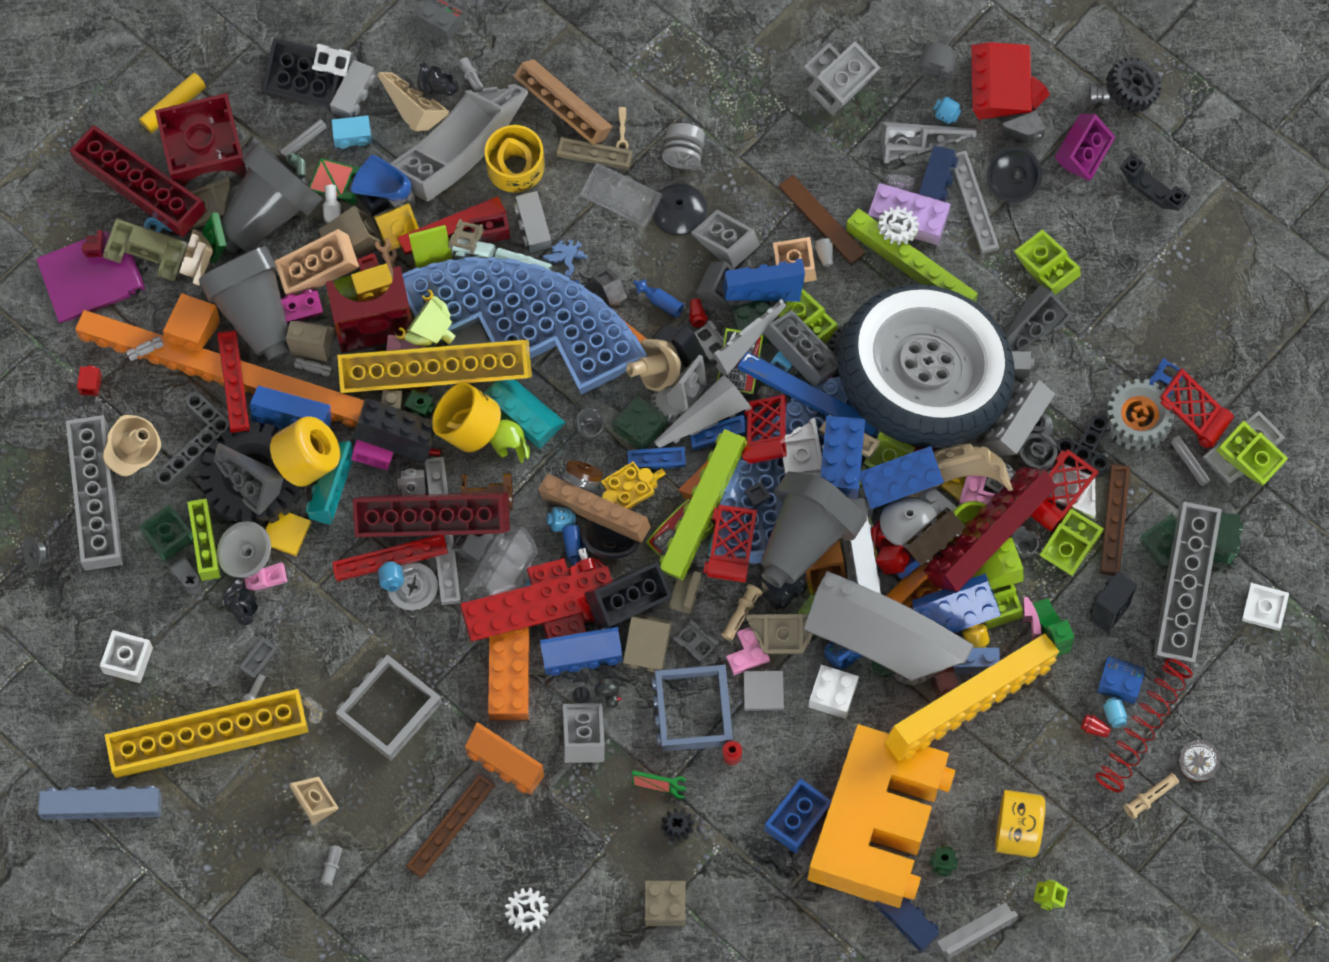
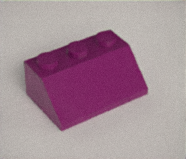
[1054,114,1115,181]

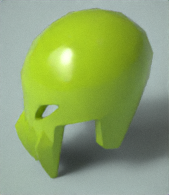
[489,420,530,464]

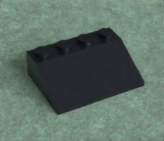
[262,38,346,108]

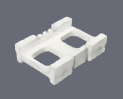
[312,44,352,77]

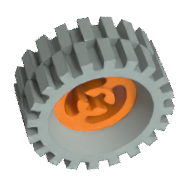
[1105,379,1175,451]

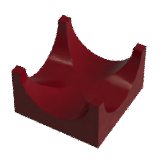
[155,93,247,187]
[326,266,412,353]

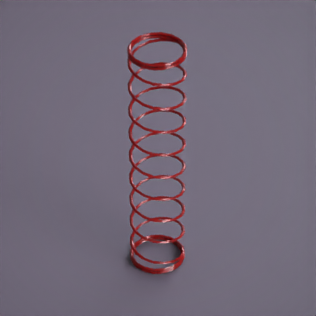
[1095,658,1193,793]

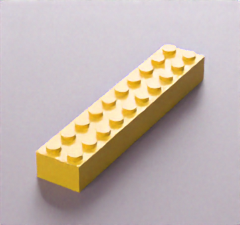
[337,339,532,393]
[884,634,1060,761]
[105,689,309,778]

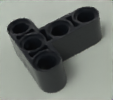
[651,324,709,368]
[1057,414,1109,477]

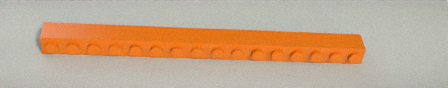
[75,310,364,428]

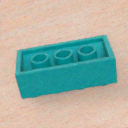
[484,379,566,450]
[306,441,353,525]

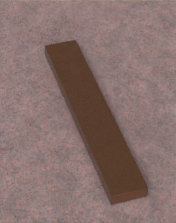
[779,175,866,266]
[1100,464,1130,576]
[406,774,495,879]

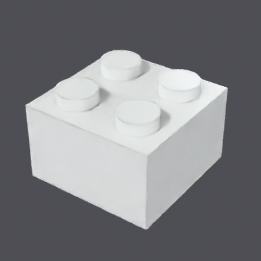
[100,630,153,683]
[809,665,859,719]

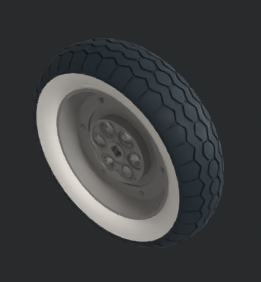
[837,284,1015,448]

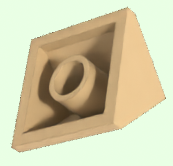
[290,777,339,825]

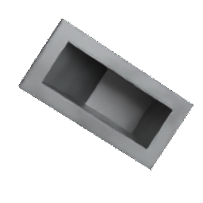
[1001,111,1046,144]
[592,268,627,306]

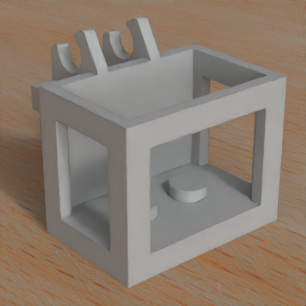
[803,42,880,116]

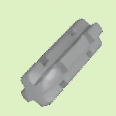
[127,336,163,361]
[294,357,331,377]

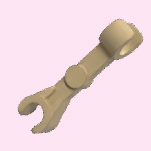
[616,107,629,150]

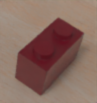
[469,213,511,243]

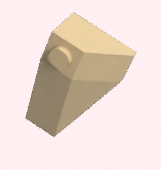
[378,72,449,132]

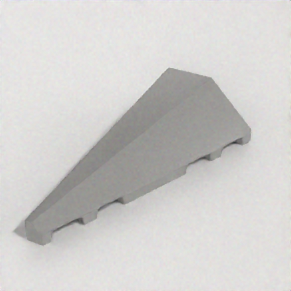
[880,122,977,163]
[713,299,786,377]
[654,375,751,448]

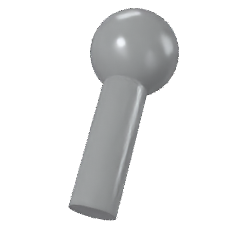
[241,674,265,702]

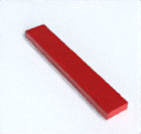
[397,196,506,255]
[217,330,250,433]
[332,535,449,582]

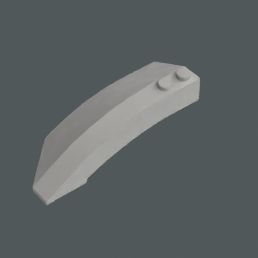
[390,84,528,202]
[804,571,974,682]

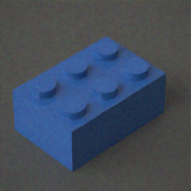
[764,778,832,854]

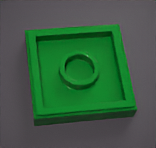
[202,212,226,263]

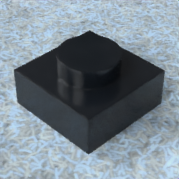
[744,481,771,508]

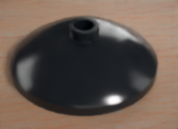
[987,147,1042,203]
[652,184,707,235]
[582,521,639,559]

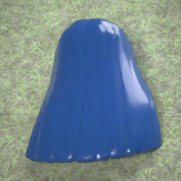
[351,155,411,202]

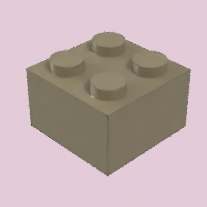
[645,881,686,926]

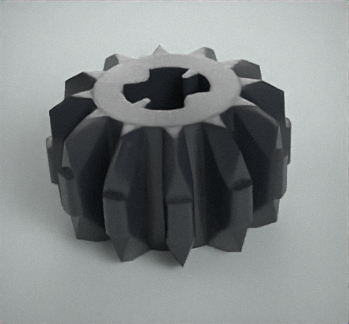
[661,808,694,843]

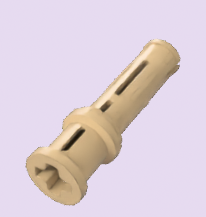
[721,584,763,641]
[1124,773,1179,820]

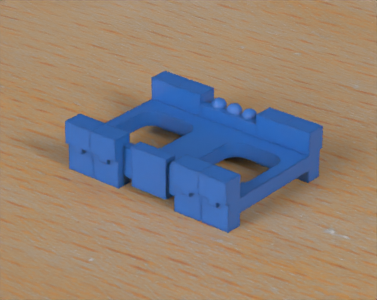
[1149,358,1183,397]

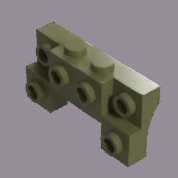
[103,219,188,282]

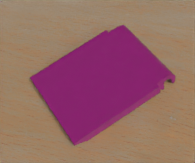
[36,231,145,323]

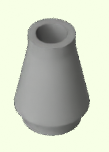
[814,238,834,268]

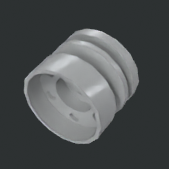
[662,123,705,169]

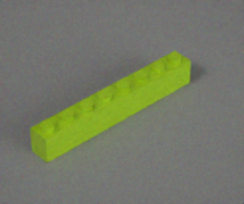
[846,208,978,303]
[659,429,748,581]

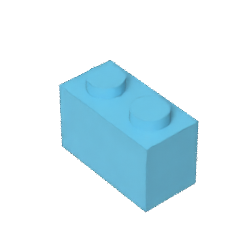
[332,116,372,148]

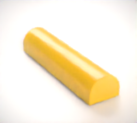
[138,73,206,134]

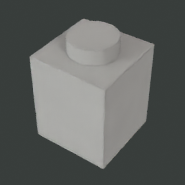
[1012,351,1034,376]

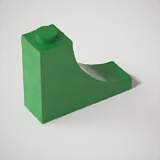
[1032,598,1075,657]

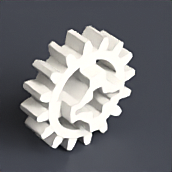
[877,206,919,245]
[505,888,549,932]

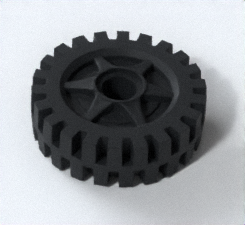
[1106,57,1162,112]

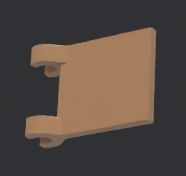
[375,238,398,279]

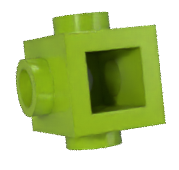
[1033,879,1068,910]

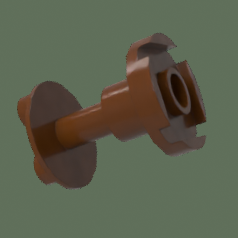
[461,473,513,511]

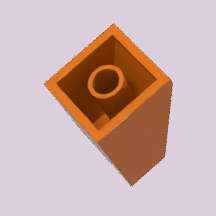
[163,293,220,352]

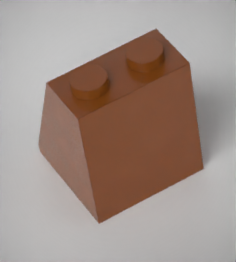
[805,540,846,595]

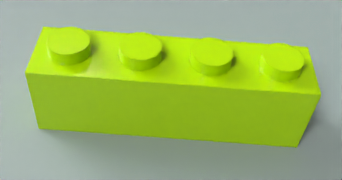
[188,498,221,581]

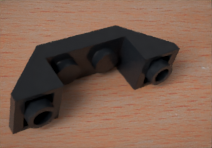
[1119,153,1191,211]

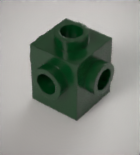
[404,390,436,419]
[929,846,959,876]

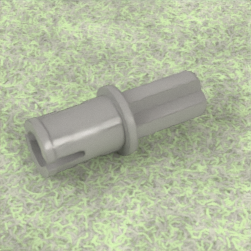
[458,58,483,91]
[320,845,342,886]

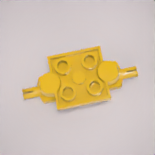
[601,461,666,509]

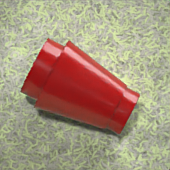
[689,298,708,328]
[1080,714,1111,738]

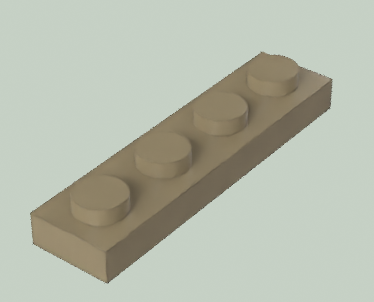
[557,137,633,170]

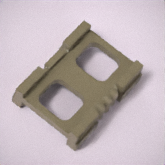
[448,219,484,254]

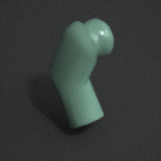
[286,153,306,178]

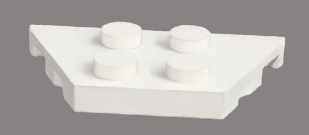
[782,418,822,477]
[1047,464,1096,519]

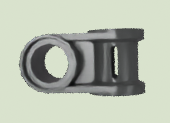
[168,556,202,594]

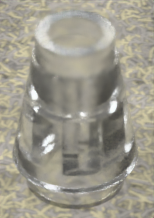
[886,174,915,192]

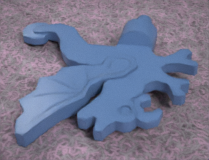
[543,239,588,277]

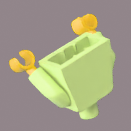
[395,289,456,346]

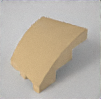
[179,229,213,286]

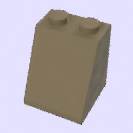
[318,206,385,258]
[286,321,336,363]
[623,614,673,672]

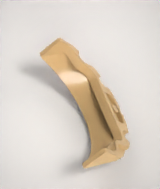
[903,444,1013,499]

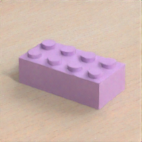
[868,183,950,245]

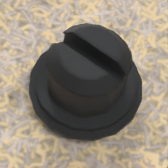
[572,687,590,703]

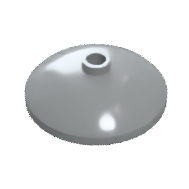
[880,497,937,547]
[217,521,271,578]

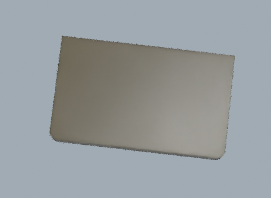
[669,571,702,615]

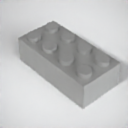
[981,380,1055,457]

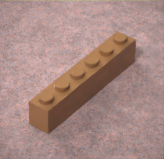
[514,59,613,145]
[538,474,650,543]

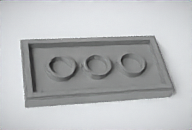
[1202,411,1285,486]

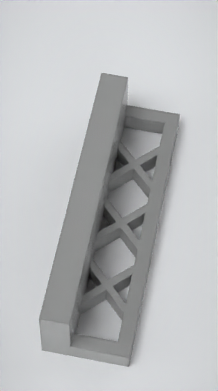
[937,902,1018,960]

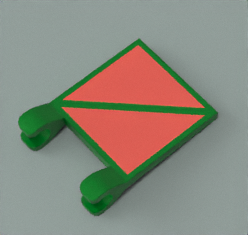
[309,158,361,205]
[632,770,686,800]

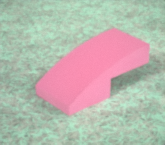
[244,562,287,591]
[1022,597,1041,640]

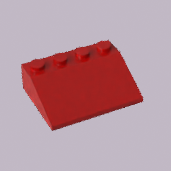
[971,42,1032,120]

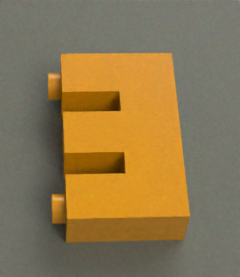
[808,724,956,908]

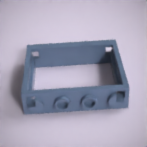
[652,665,733,752]

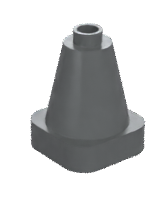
[221,143,323,255]
[199,246,289,362]
[761,471,867,588]

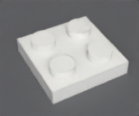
[1242,583,1289,631]

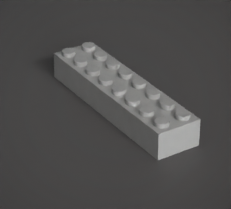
[66,415,123,571]
[1153,502,1222,664]

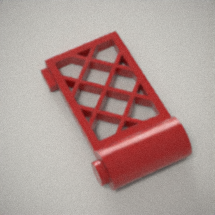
[1159,368,1234,448]
[742,394,787,464]
[1030,450,1099,533]
[704,505,757,583]

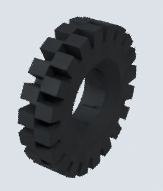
[199,422,305,526]

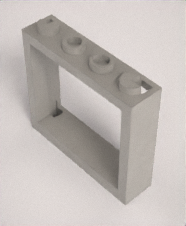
[336,655,442,761]

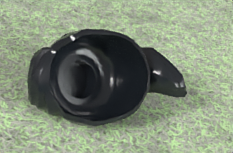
[417,63,457,96]
[222,578,258,625]

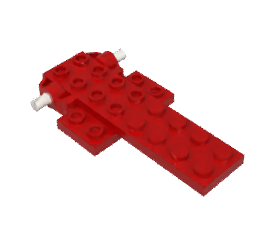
[460,548,612,642]

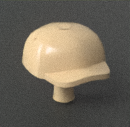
[627,339,681,391]
[102,415,161,477]

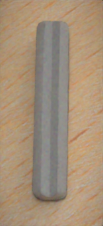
[280,119,326,159]
[1171,436,1210,486]

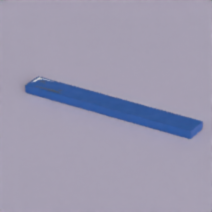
[737,352,877,437]

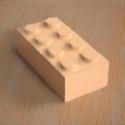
[275,229,359,296]

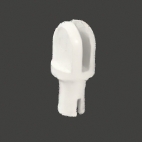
[322,185,341,224]

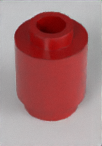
[722,741,742,765]

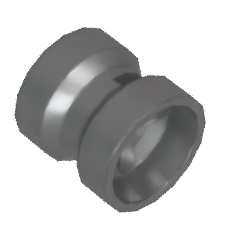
[1089,85,1110,104]

